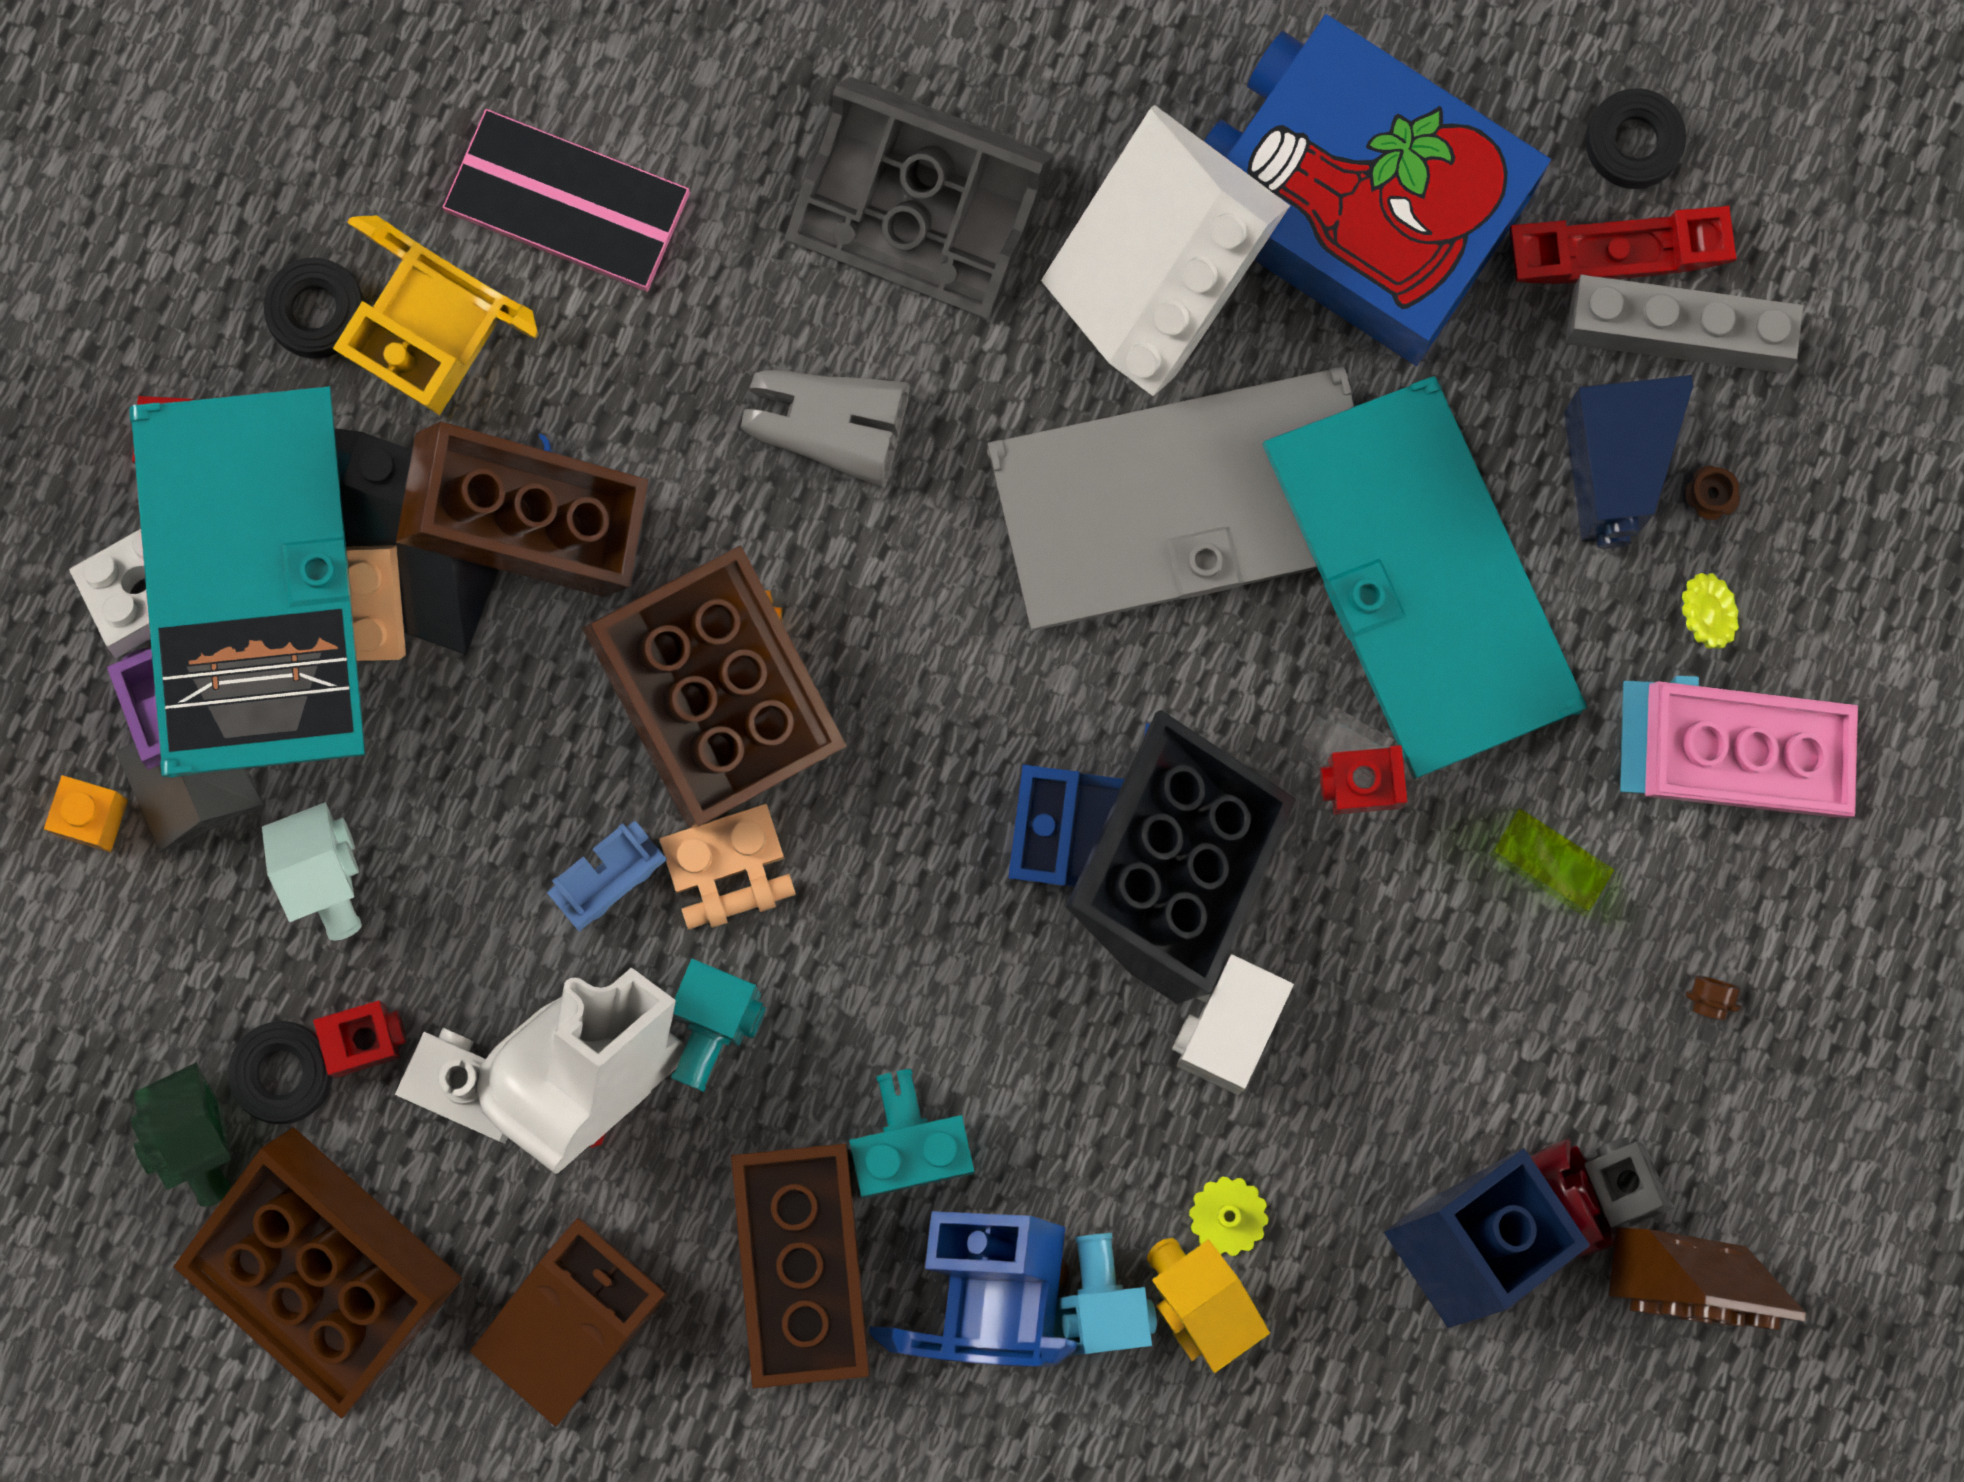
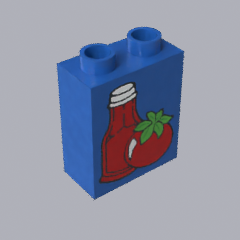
[1204,14,1552,367]

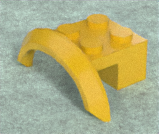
[333,215,539,416]

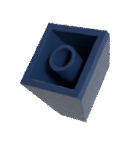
[1564,375,1693,549]
[1383,1148,1590,1328]

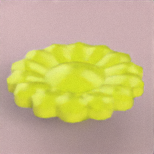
[1682,573,1739,649]
[1189,1177,1269,1256]

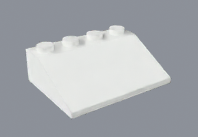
[1041,105,1290,396]

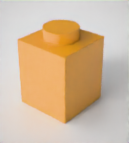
[44,775,129,853]

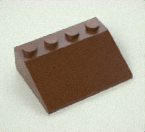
[582,545,847,827]
[173,1127,463,1419]

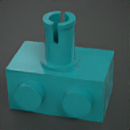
[671,959,766,1092]
[849,1069,974,1199]

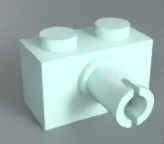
[262,802,362,941]

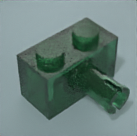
[130,1062,231,1207]

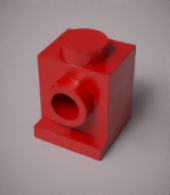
[1320,745,1407,815]
[313,1000,407,1078]

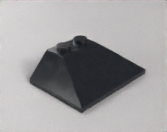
[335,428,499,655]

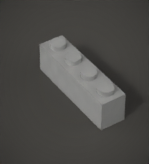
[1565,275,1803,374]

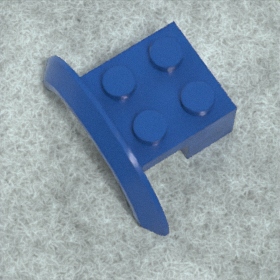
[1008,723,1150,887]
[869,1211,1077,1367]

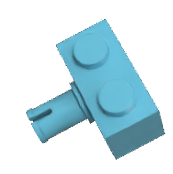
[1053,1233,1157,1356]

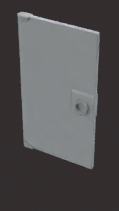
[987,366,1354,631]

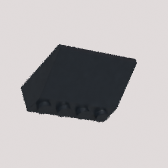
[1066,710,1296,1004]

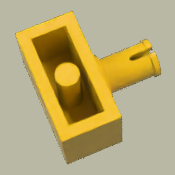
[1147,1238,1270,1373]

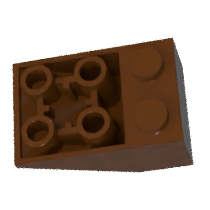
[469,1217,670,1427]
[1608,1227,1806,1330]

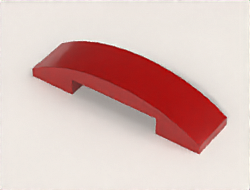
[1509,206,1736,284]

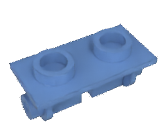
[547,820,667,932]

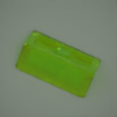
[1489,808,1615,917]

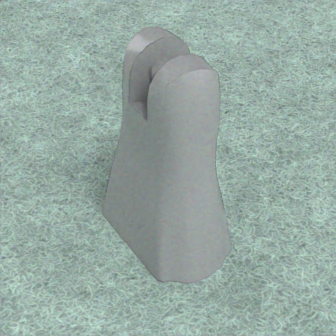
[740,370,909,488]

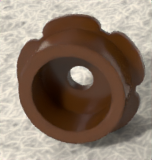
[1685,466,1740,520]
[1686,975,1741,1020]

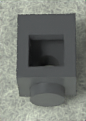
[1584,1137,1674,1230]

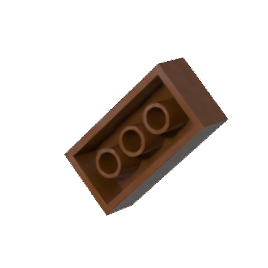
[396,421,649,597]
[731,1143,870,1389]

